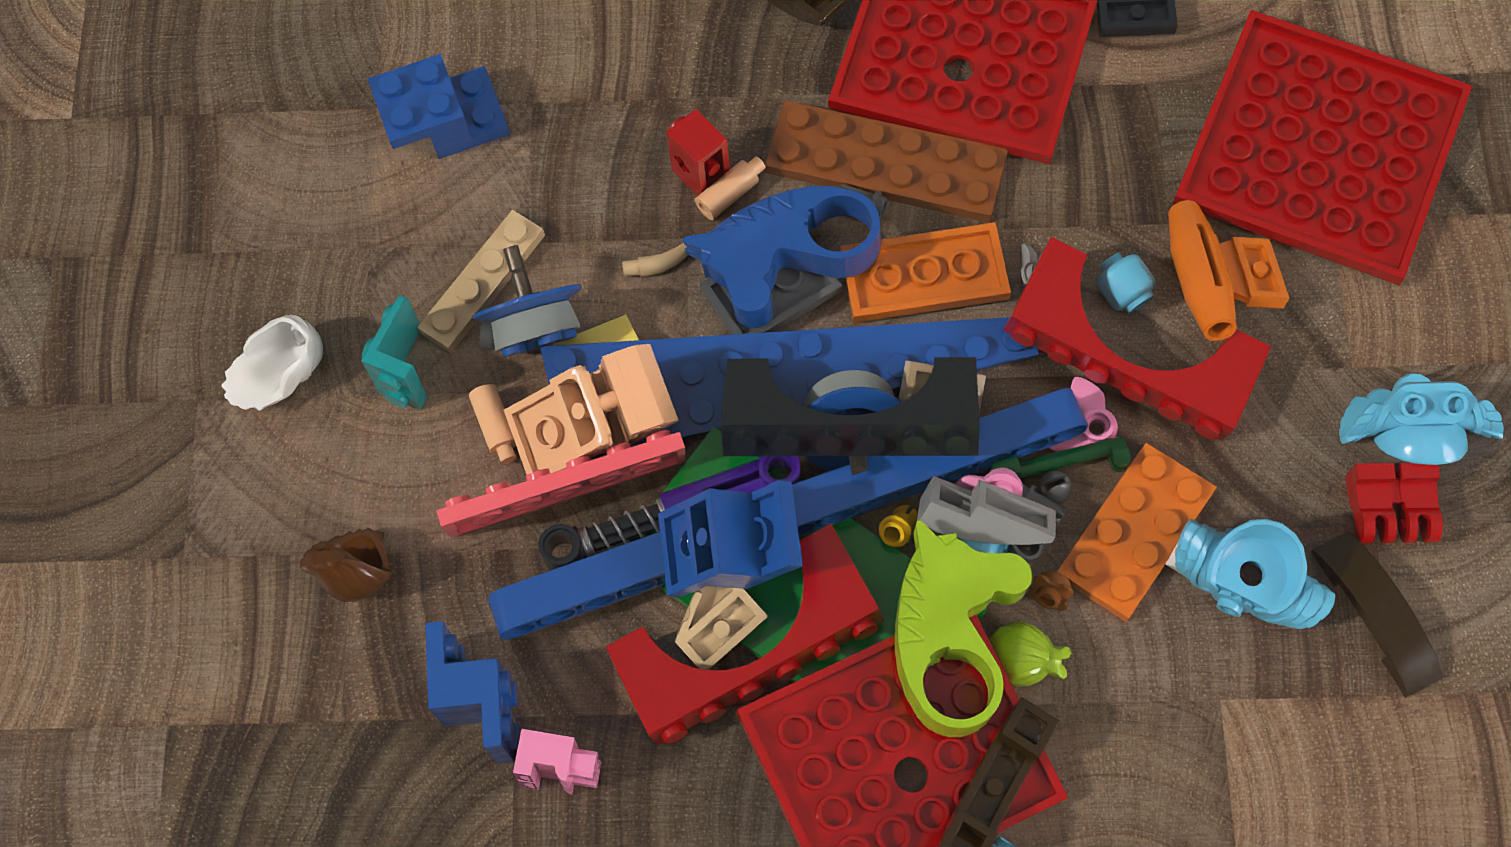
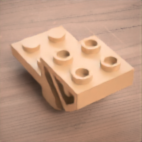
[504,344,679,475]

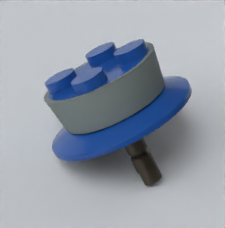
[472,245,582,357]
[804,368,902,476]

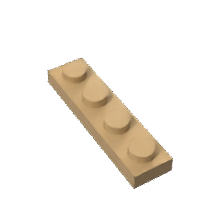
[417,210,545,354]

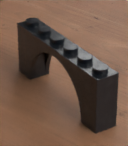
[721,357,980,456]

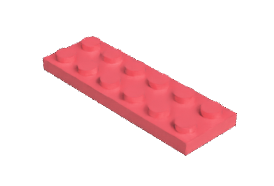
[436,430,686,538]

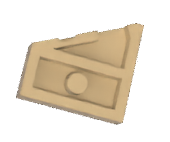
[675,586,768,670]

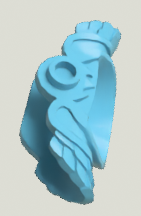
[1339,373,1504,465]
[1175,519,1335,629]

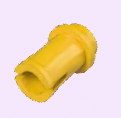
[878,505,918,547]

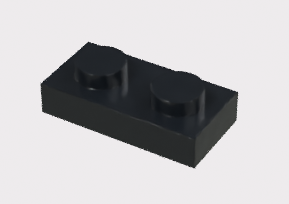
[1096,0,1178,37]

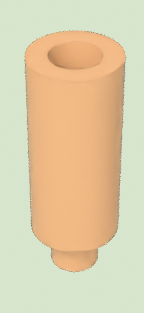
[695,156,766,220]
[469,384,517,464]

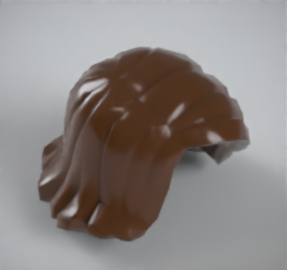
[300,528,392,602]

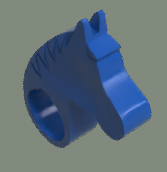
[683,186,881,328]

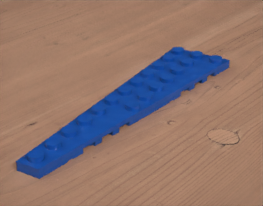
[540,317,1039,460]

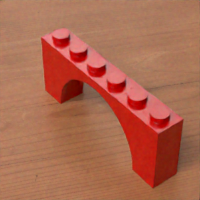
[1003,237,1271,441]
[606,524,884,745]

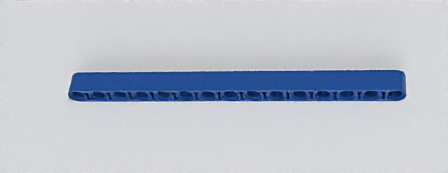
[488,388,1089,639]

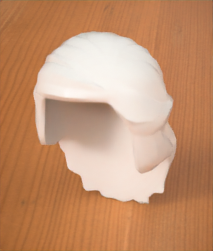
[221,315,323,411]

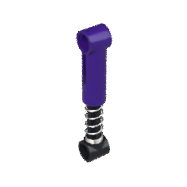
[538,456,801,571]

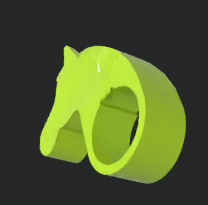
[895,520,1032,737]

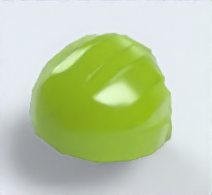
[989,621,1071,687]

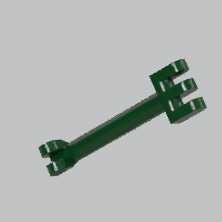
[990,436,1131,478]

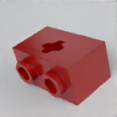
[666,109,730,196]

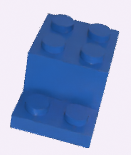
[367,54,510,159]
[658,480,803,597]
[425,621,520,764]

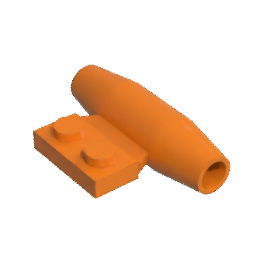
[1168,200,1290,341]

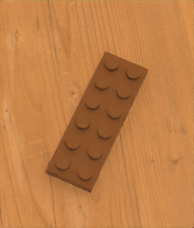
[765,100,1008,223]

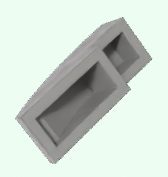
[917,476,1056,545]

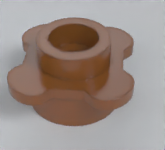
[1028,570,1073,611]

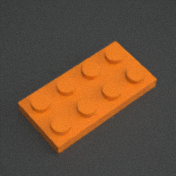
[840,222,1011,323]
[1057,443,1217,623]

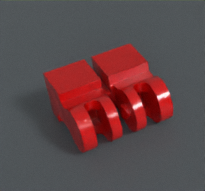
[1345,463,1443,544]

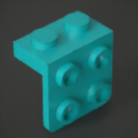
[361,295,428,410]

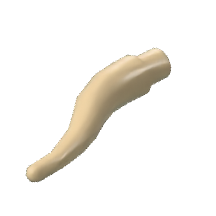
[622,243,688,277]

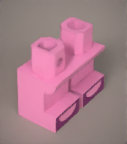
[513,729,601,795]

